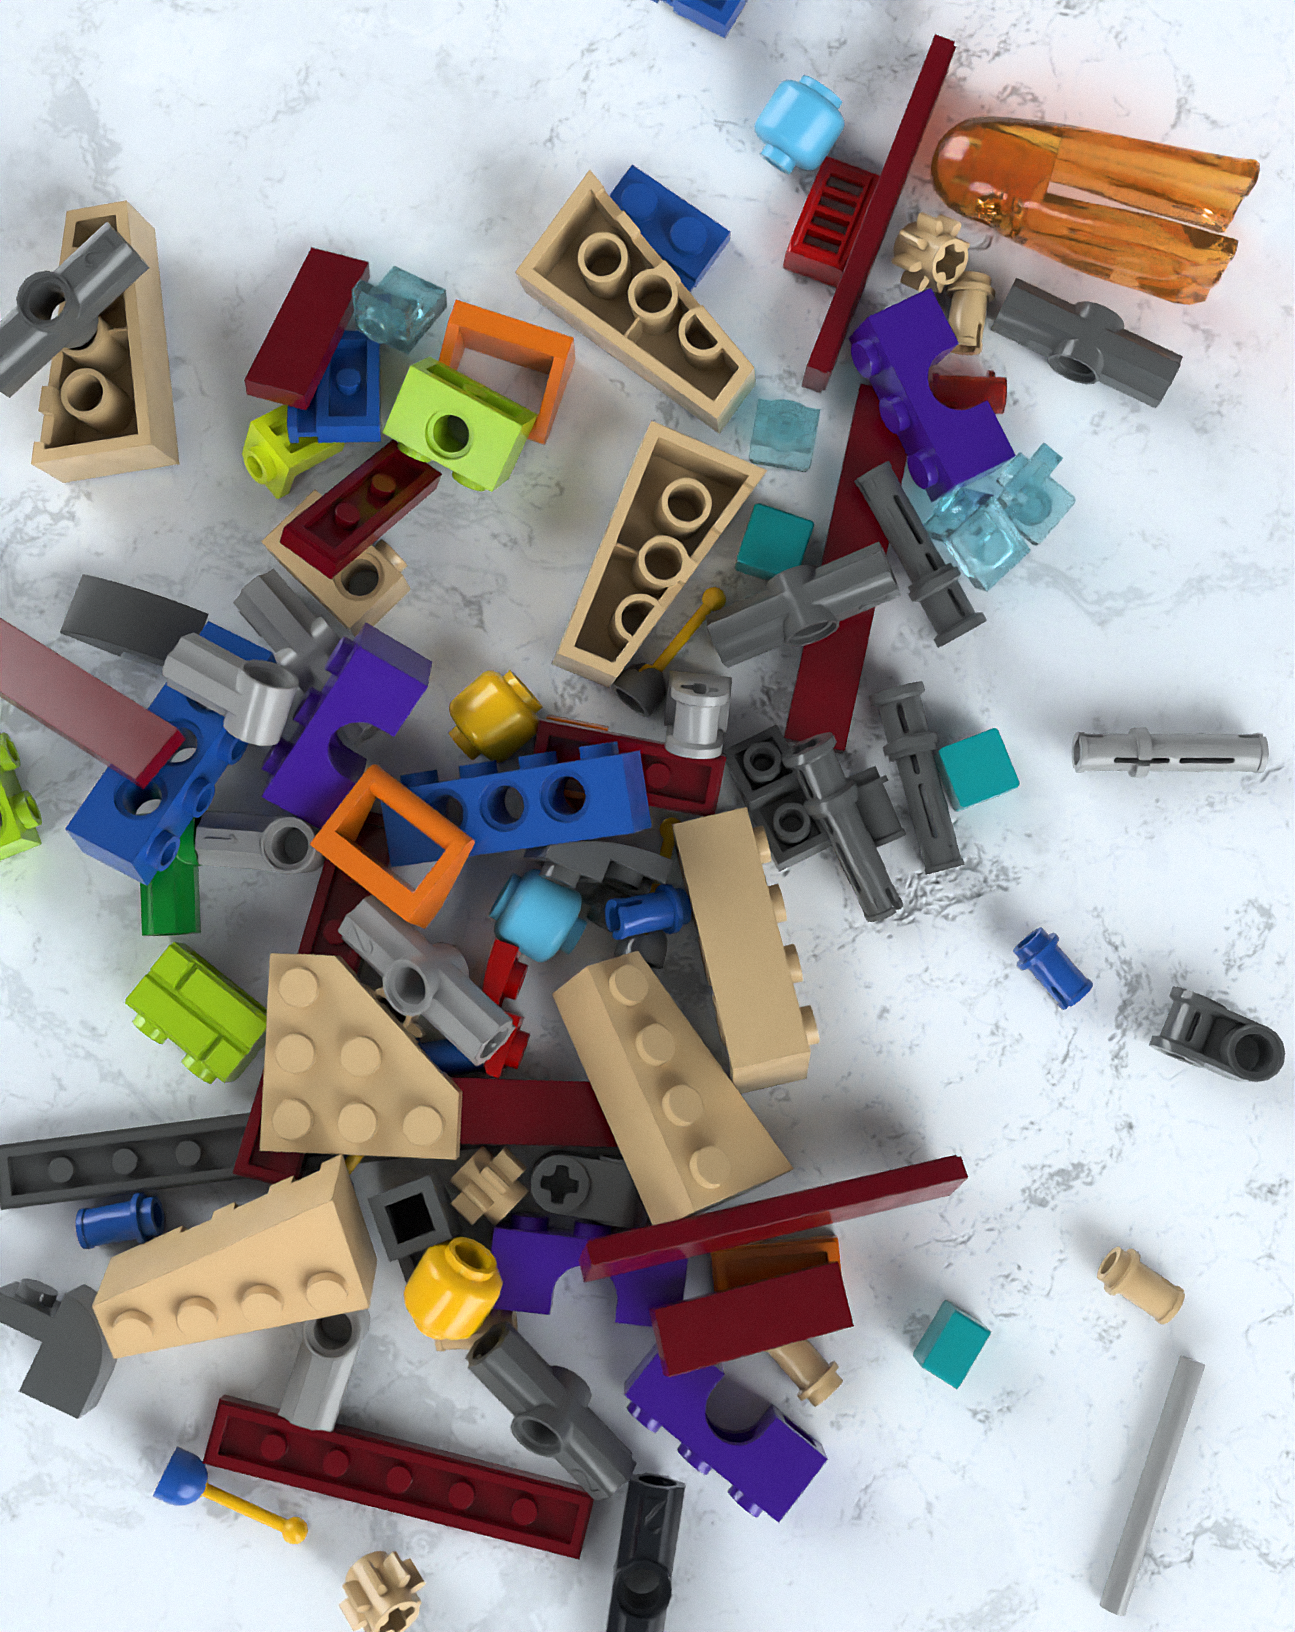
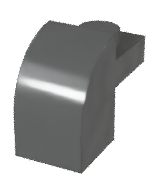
[368,1173,464,1284]
[0,1278,118,1419]

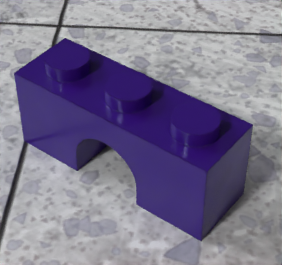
[848,288,1016,503]
[260,622,432,830]
[491,1212,688,1327]
[624,1343,828,1523]

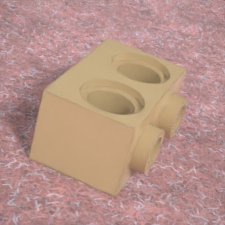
[261,489,411,638]

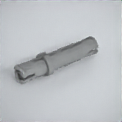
[1071,728,1269,777]

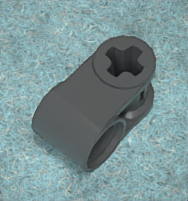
[1149,986,1286,1082]
[531,1150,648,1229]

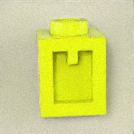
[242,405,345,499]

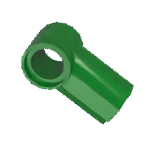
[136,813,202,936]

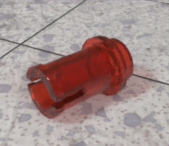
[930,370,1007,414]

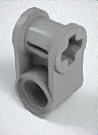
[664,670,732,759]

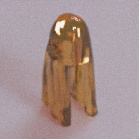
[930,115,1260,305]

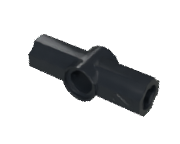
[605,1473,685,1632]

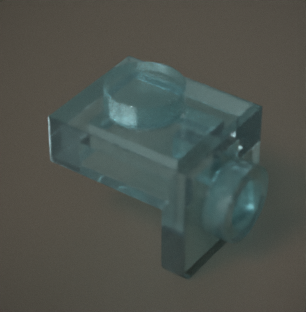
[352,266,447,354]
[748,399,821,472]
[990,442,1076,546]
[923,488,1031,592]

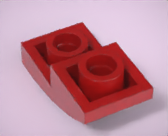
[482,939,530,1079]

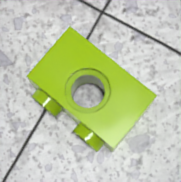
[382,356,538,492]

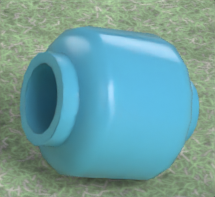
[754,75,845,175]
[488,869,587,963]

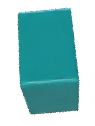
[735,503,814,581]
[933,728,1020,812]
[913,1300,991,1389]

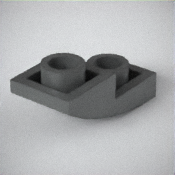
[60,574,209,667]
[722,724,833,872]
[523,841,674,891]

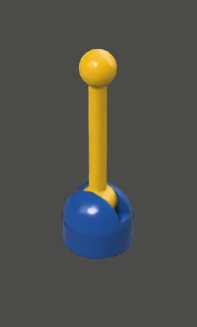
[152,1446,308,1544]

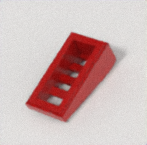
[782,156,880,288]

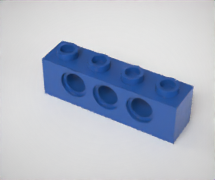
[65,621,277,886]
[380,741,652,868]

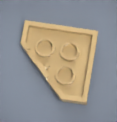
[260,953,462,1160]

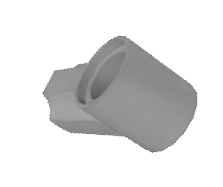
[162,632,299,746]
[195,810,326,874]
[278,1309,370,1432]

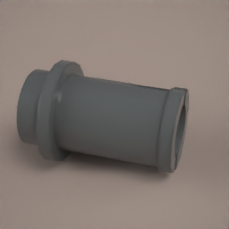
[847,766,906,848]

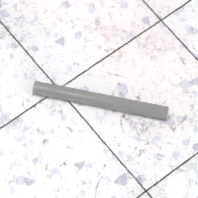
[1099,1355,1205,1616]

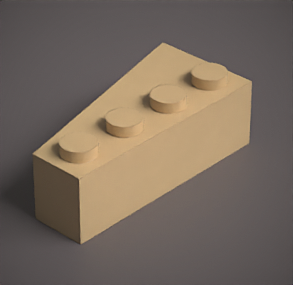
[515,170,756,434]
[31,200,179,483]
[552,421,767,688]
[672,807,819,1094]
[552,951,794,1225]
[92,1154,378,1359]

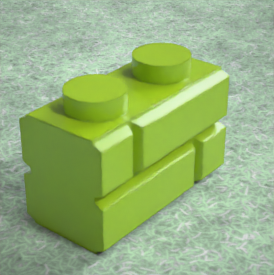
[124,942,267,1084]

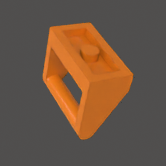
[439,300,576,445]
[309,764,475,929]

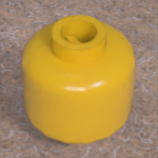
[448,670,543,763]
[403,1237,502,1340]

